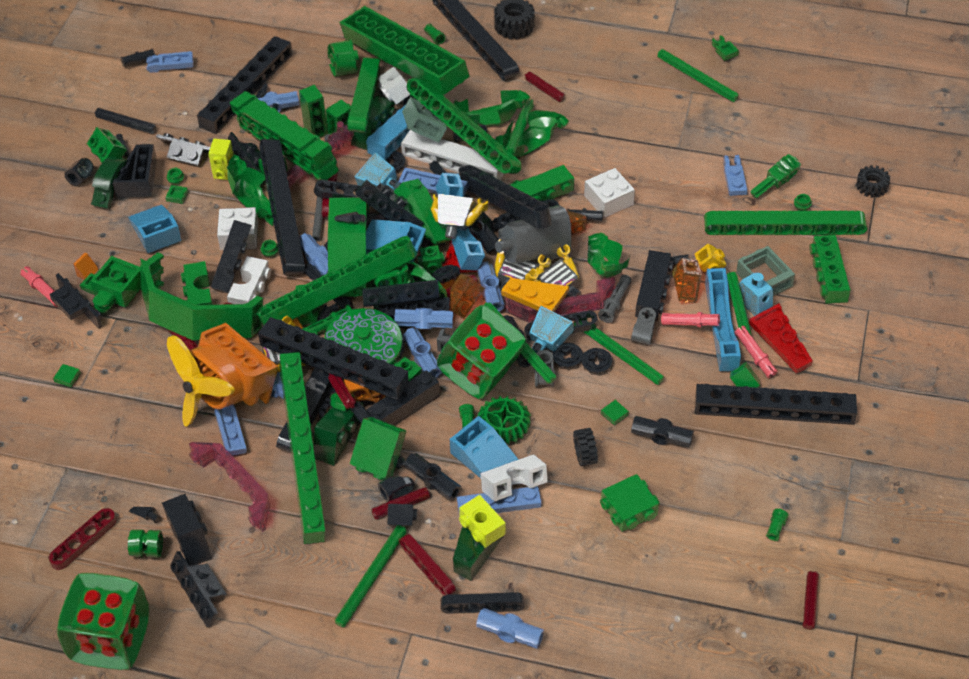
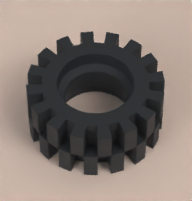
[856,165,890,198]
[573,428,598,466]

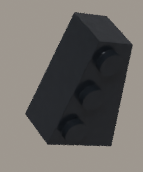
[112,144,157,197]
[162,494,212,566]

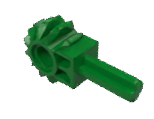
[750,154,801,199]

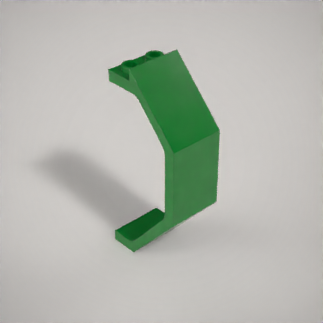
[328,197,369,296]
[140,252,263,340]

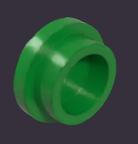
[166,168,184,184]
[794,194,812,210]
[260,240,279,257]

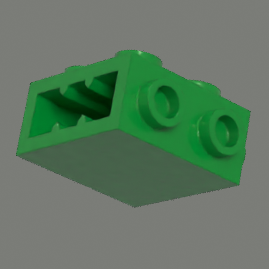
[600,474,660,532]

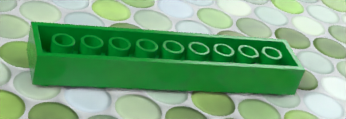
[339,6,470,95]

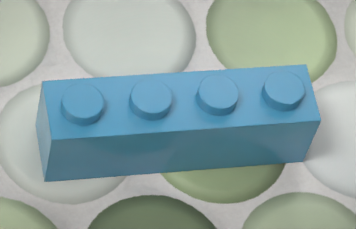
[366,105,410,160]

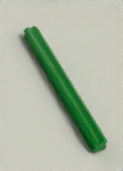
[657,49,739,102]
[506,99,534,154]
[484,302,556,384]
[573,319,664,385]
[335,525,406,628]

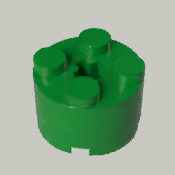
[327,40,358,76]

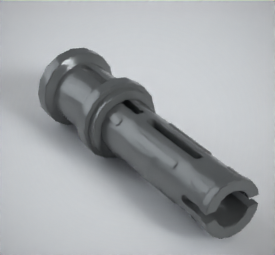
[598,275,632,323]

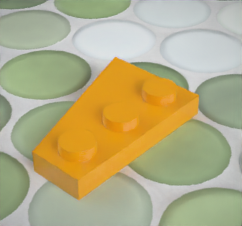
[501,278,569,312]

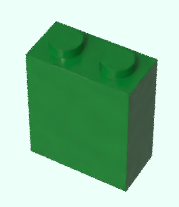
[349,417,407,480]

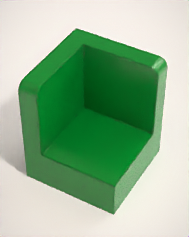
[730,362,760,388]

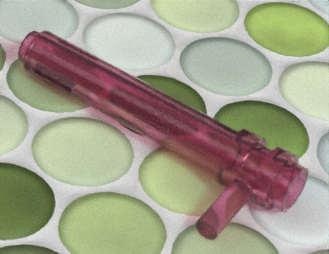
[286,121,354,188]

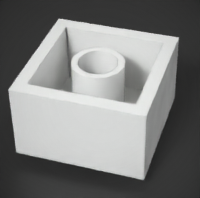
[584,168,635,218]
[217,208,258,250]

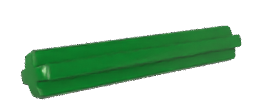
[727,272,752,336]

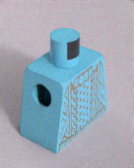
[355,153,400,190]
[739,273,773,316]
[529,306,574,354]

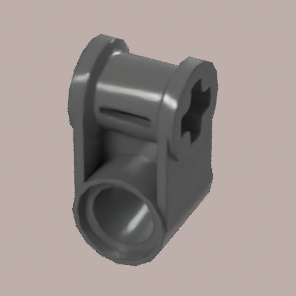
[631,307,656,345]
[535,350,554,387]

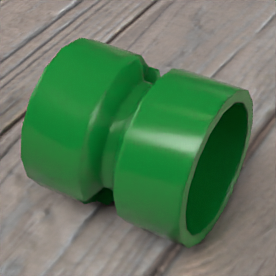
[128,529,163,558]

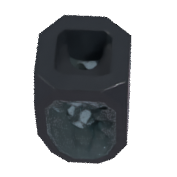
[64,158,94,186]
[378,476,415,502]

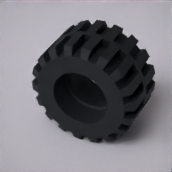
[494,0,535,39]

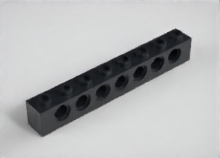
[197,36,293,134]
[258,317,409,400]
[694,384,857,425]

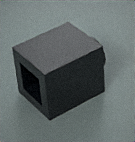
[387,504,417,526]

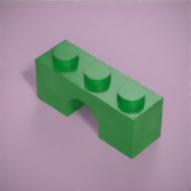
[181,261,212,305]

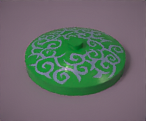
[324,308,402,365]

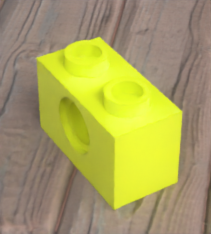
[208,139,233,180]
[459,495,506,547]

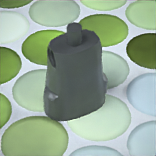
[495,205,571,263]

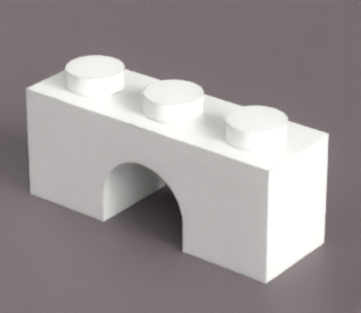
[377,67,410,104]
[227,256,271,304]
[481,454,547,501]

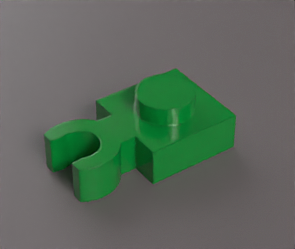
[712,35,739,61]

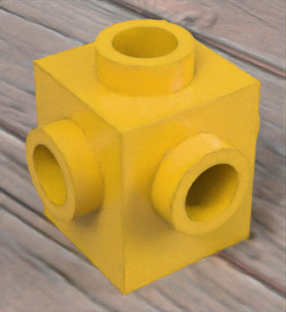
[694,243,727,272]

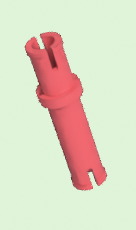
[20,266,58,307]
[661,312,720,327]
[734,326,778,379]

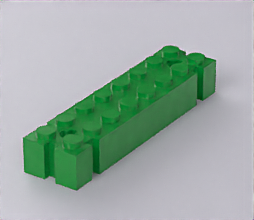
[229,91,339,180]

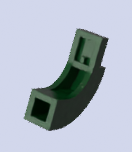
[91,156,127,209]

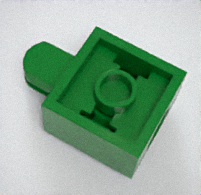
[90,256,141,313]

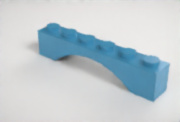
[436,173,485,270]
[705,268,741,371]

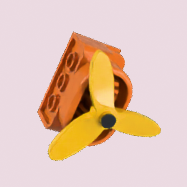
[167,323,279,426]

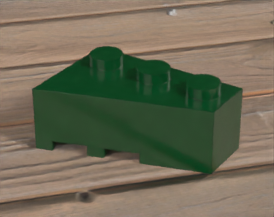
[351,96,396,150]
[313,400,364,466]
[453,521,504,581]

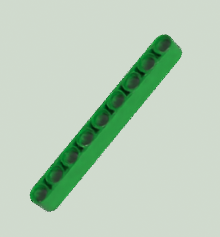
[347,57,380,132]
[406,78,521,174]
[704,211,867,235]
[257,236,417,326]

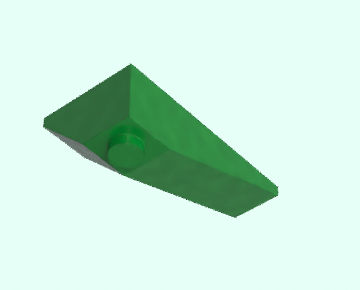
[394,178,451,244]

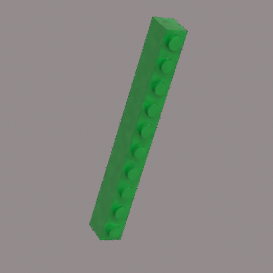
[279,352,325,544]

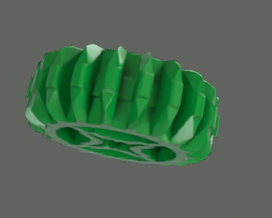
[477,395,531,445]

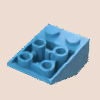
[128,204,181,254]
[366,219,426,262]
[450,416,519,478]

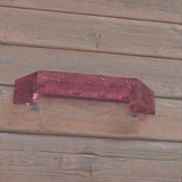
[505,277,616,323]
[189,442,270,532]

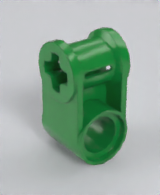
[373,264,411,287]

